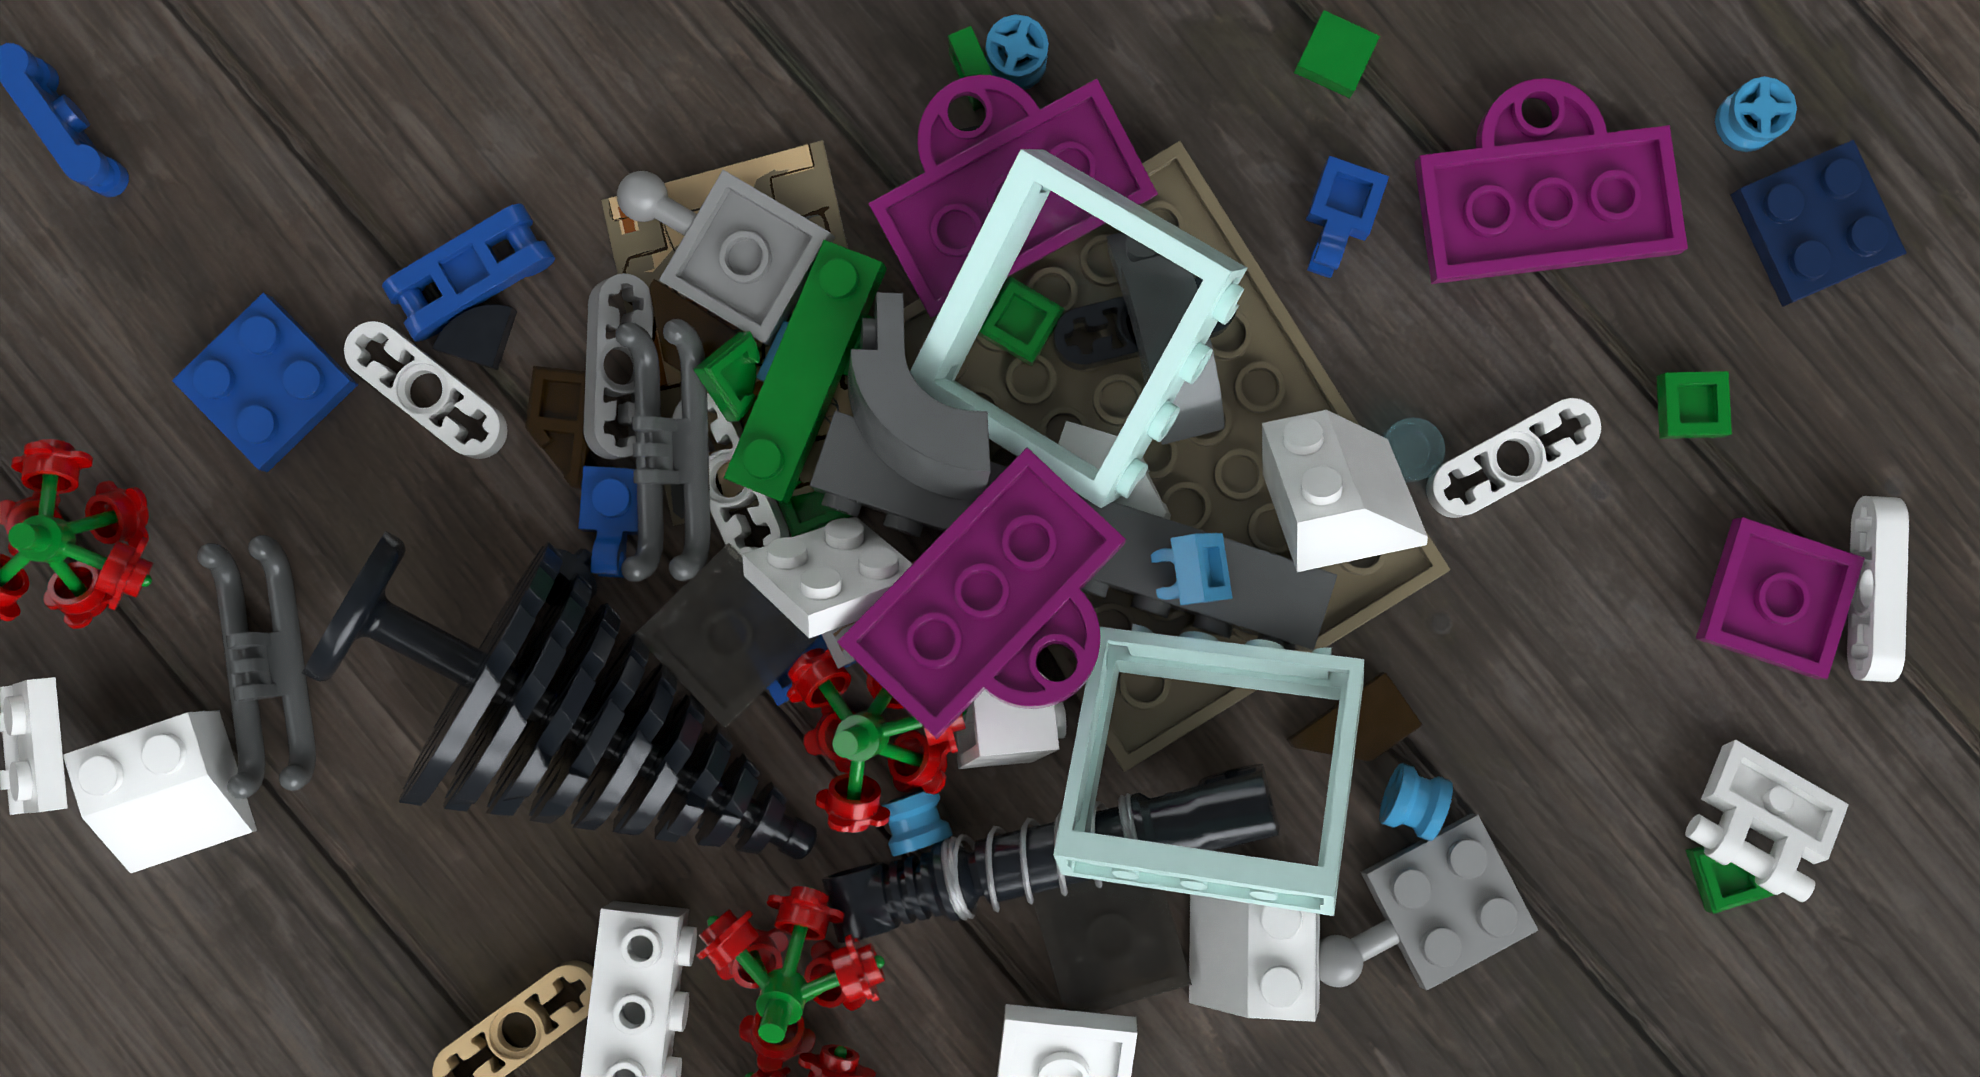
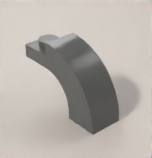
[1106,221,1225,445]
[847,292,990,501]

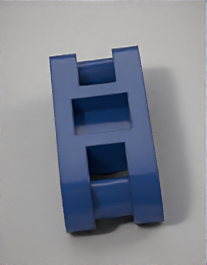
[0,43,129,197]
[382,203,555,342]

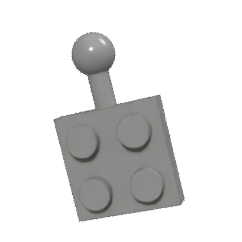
[617,170,835,347]
[1319,814,1538,991]

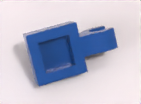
[1305,156,1389,278]
[578,466,638,578]

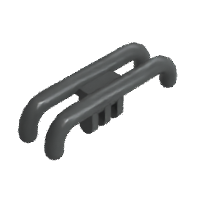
[615,319,711,582]
[197,535,316,799]

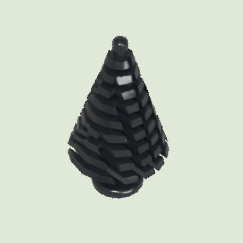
[302,531,817,860]

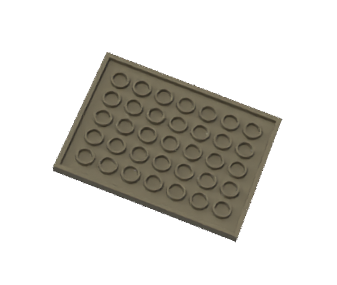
[904,141,1450,772]

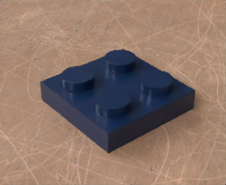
[1730,140,1907,307]

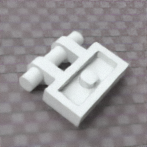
[0,677,68,815]
[1685,740,1849,902]

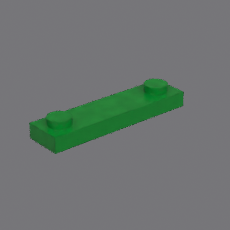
[724,240,887,505]

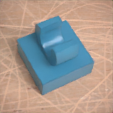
[1151,533,1233,605]

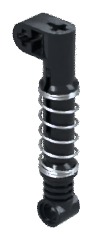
[822,764,1280,943]

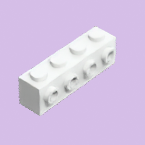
[581,901,697,1077]

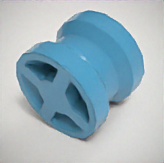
[985,14,1049,90]
[1715,76,1797,152]
[1379,763,1453,841]
[880,789,953,856]

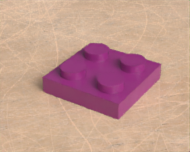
[1695,517,1865,679]

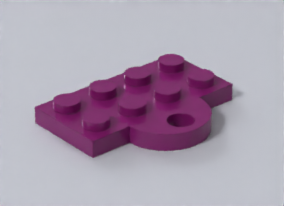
[868,75,1158,319]
[1414,78,1688,284]
[837,448,1126,739]

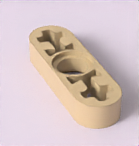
[432,960,594,1077]

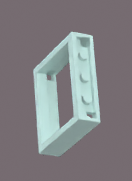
[910,149,1247,508]
[1053,624,1364,916]

